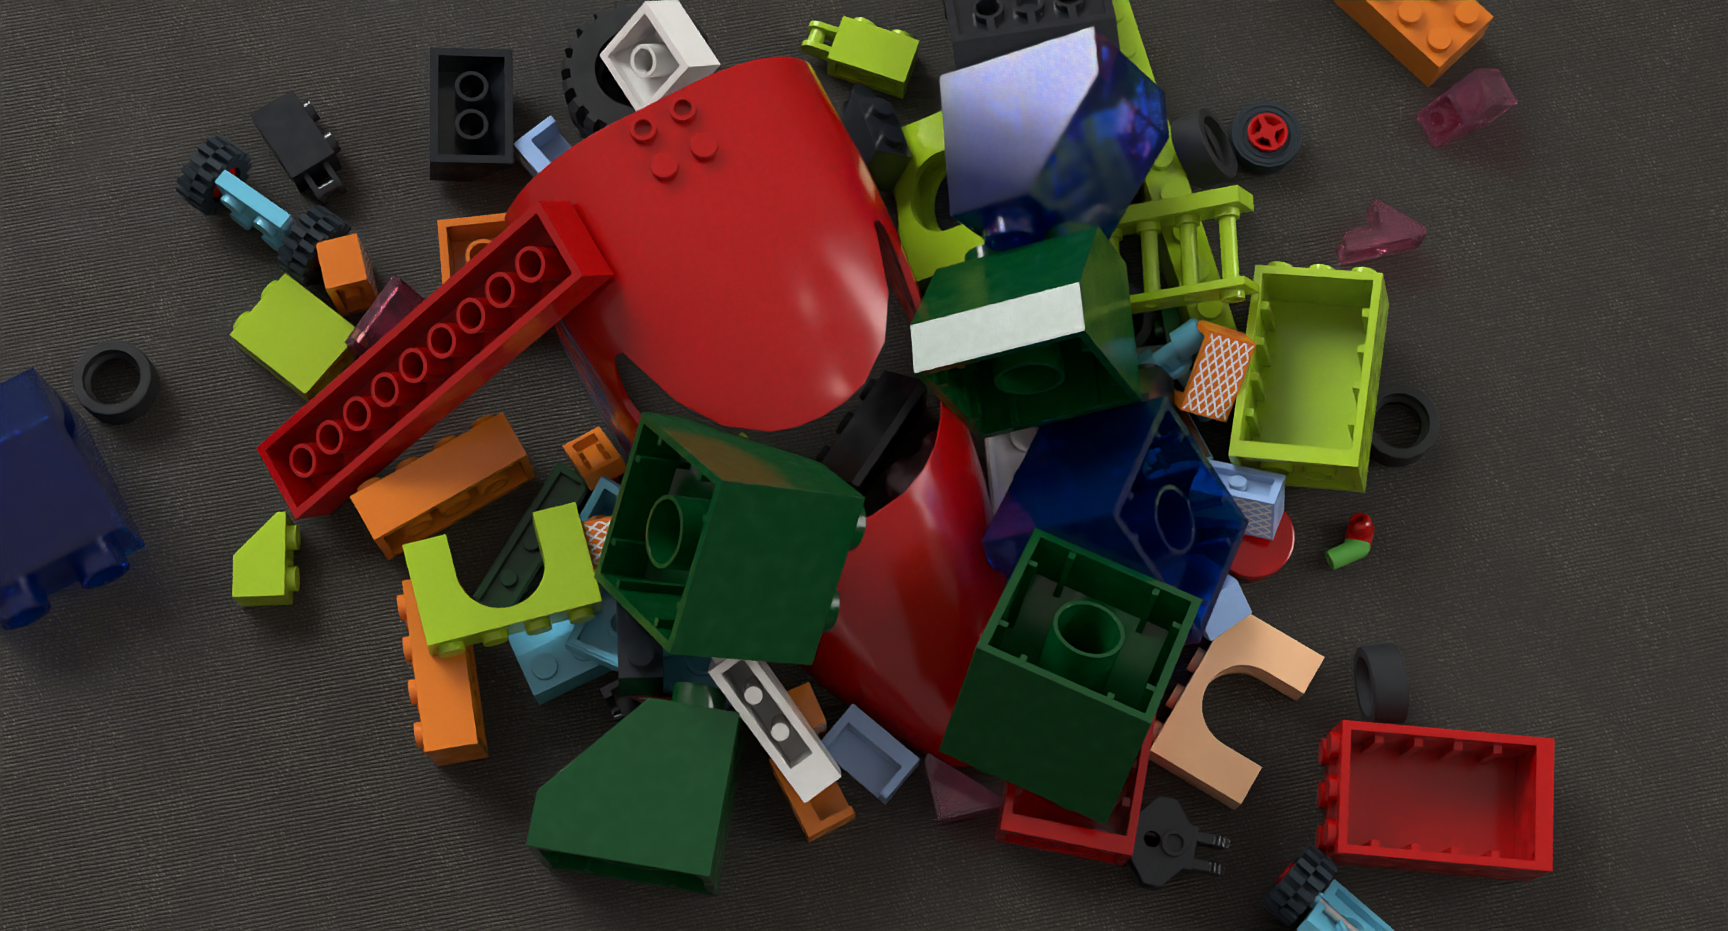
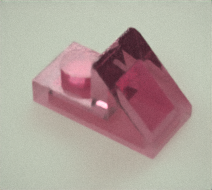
[1336,199,1427,265]

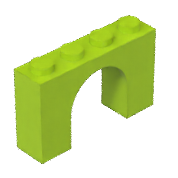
[893,101,1008,292]
[402,502,602,658]

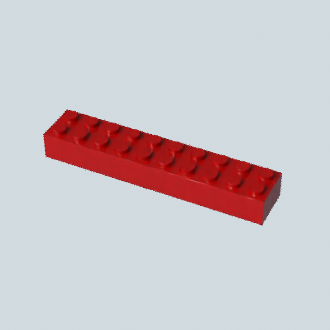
[256,200,614,519]

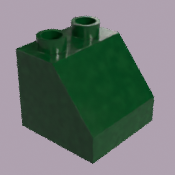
[910,222,1142,440]
[594,412,866,665]
[939,528,1203,825]
[526,682,745,896]

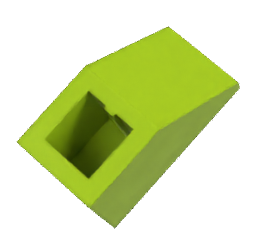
[232,512,301,606]

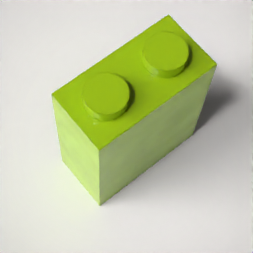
[230,273,368,402]

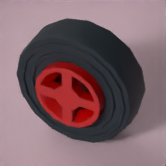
[1229,101,1302,175]

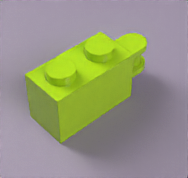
[800,16,920,99]

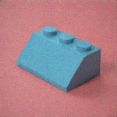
[509,620,612,705]

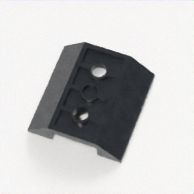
[942,0,1124,104]

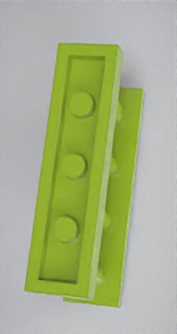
[1082,185,1260,314]

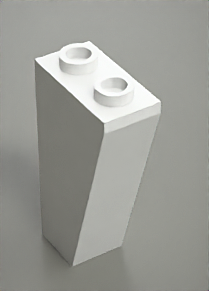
[708,657,841,803]

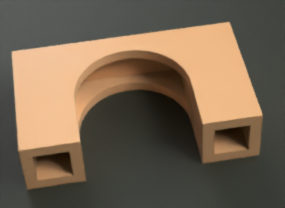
[1149,614,1325,810]

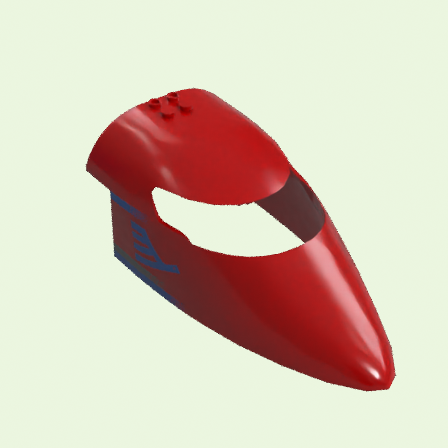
[504,57,1007,767]

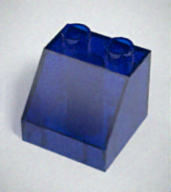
[939,26,1169,251]
[0,368,146,630]
[981,396,1249,645]

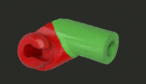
[1325,513,1375,571]

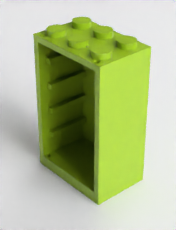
[1228,261,1389,493]

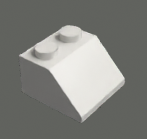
[599,0,721,111]

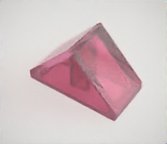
[923,753,1003,826]

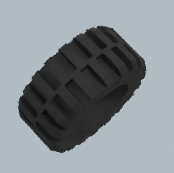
[561,0,717,139]

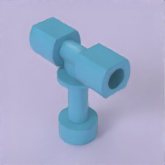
[1137,317,1212,422]

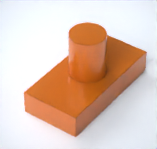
[563,426,626,491]

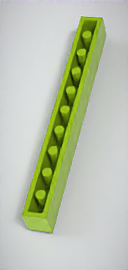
[1103,0,1237,366]

